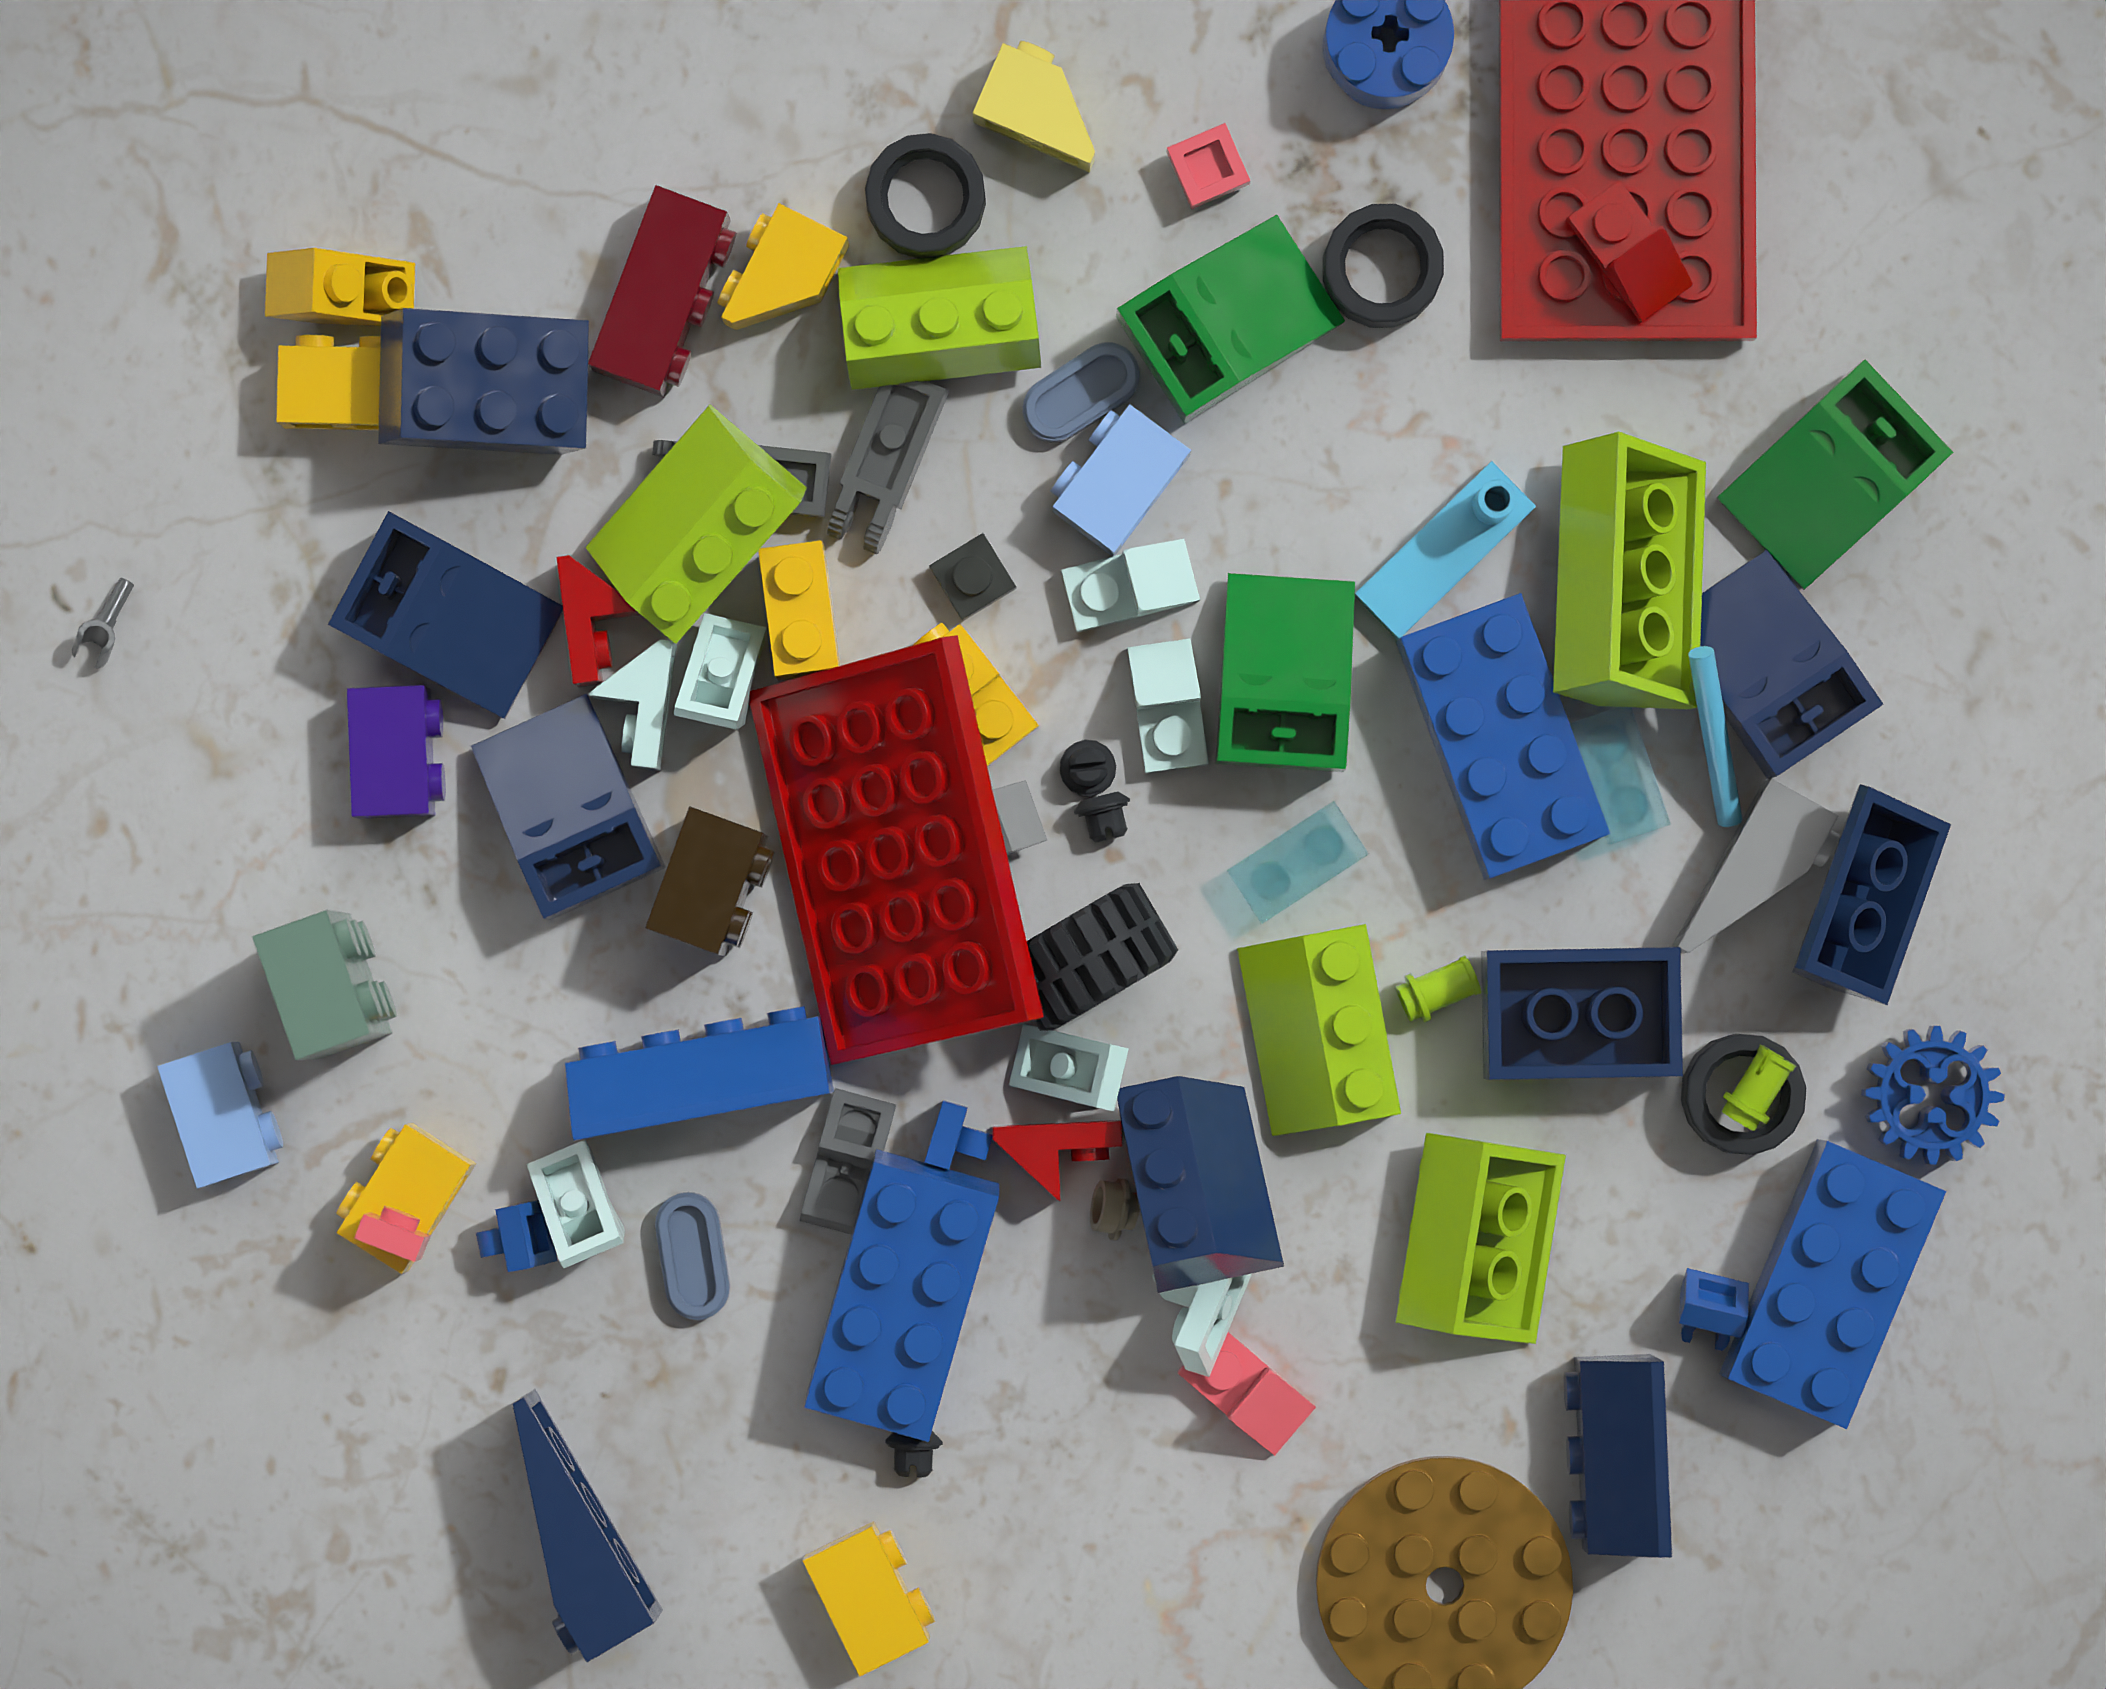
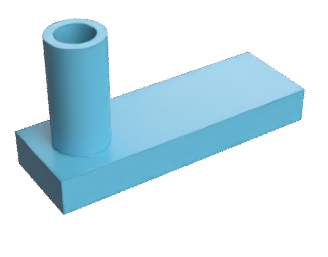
[1355,461,1536,640]

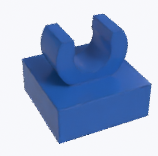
[925,1100,993,1170]
[476,1200,558,1272]
[1679,1268,1749,1351]

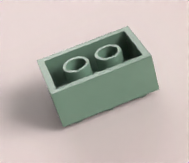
[252,910,397,1060]

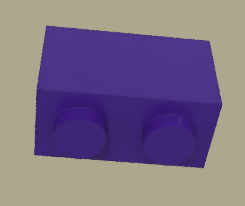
[347,685,446,819]

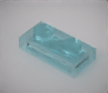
[1570,707,1671,845]
[1226,801,1369,924]

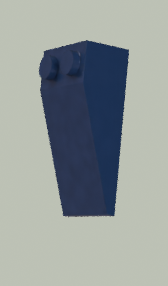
[513,1389,663,1663]

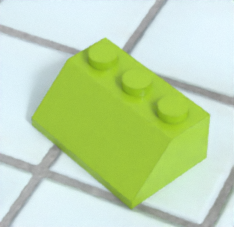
[838,246,1041,390]
[585,404,807,644]
[1237,924,1401,1136]
[1395,1132,1566,1344]

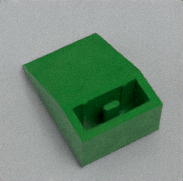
[1116,215,1345,424]
[1717,359,1954,590]
[1215,573,1355,772]

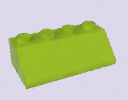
[1553,431,1706,710]

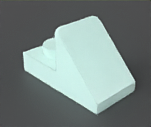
[1061,539,1200,633]
[674,613,766,730]
[589,639,677,771]
[1127,639,1209,774]
[1009,1024,1128,1111]
[526,1140,625,1268]
[1152,1273,1252,1377]

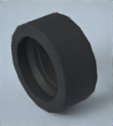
[865,133,986,259]
[1322,204,1444,328]
[1681,1034,1807,1155]

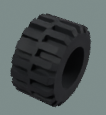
[1027,883,1178,1031]

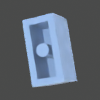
[1050,404,1191,556]
[157,1042,283,1188]

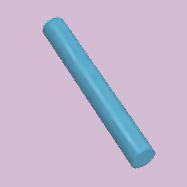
[1688,646,1743,827]

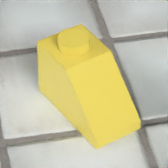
[973,41,1095,173]

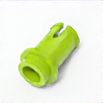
[1395,955,1482,1023]
[1721,1044,1796,1131]

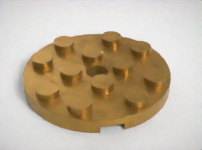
[1316,1456,1573,1689]

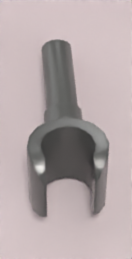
[72,578,134,669]

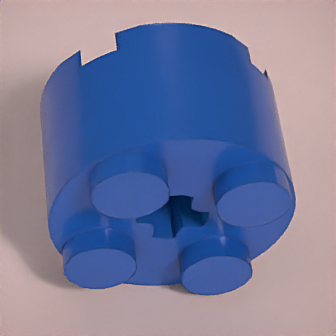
[1323,0,1454,109]

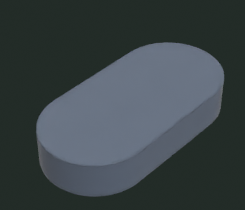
[1023,342,1140,443]
[655,1192,730,1320]

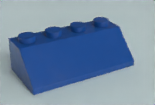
[565,1006,834,1140]

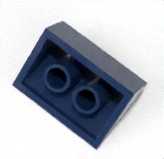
[1792,784,1951,1005]
[1117,1076,1284,1293]
[1564,1354,1672,1558]

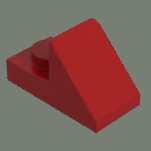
[1566,180,1694,323]
[556,555,641,688]
[993,1120,1122,1201]

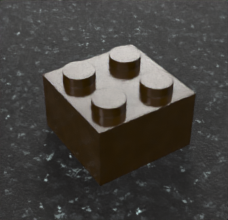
[645,806,775,956]

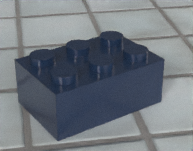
[378,308,589,455]
[1481,947,1683,1080]

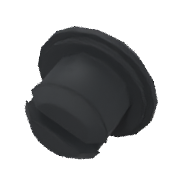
[1059,740,1116,797]
[1074,791,1130,842]
[885,1431,943,1477]

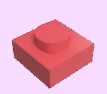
[1166,123,1250,210]
[354,1206,431,1262]

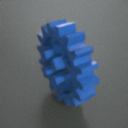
[1861,1026,2005,1165]

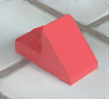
[1177,1332,1316,1456]

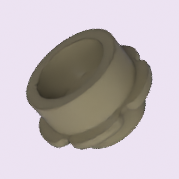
[1090,1178,1140,1241]

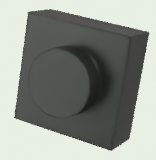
[929,533,1017,622]

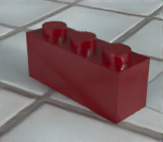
[588,185,737,398]

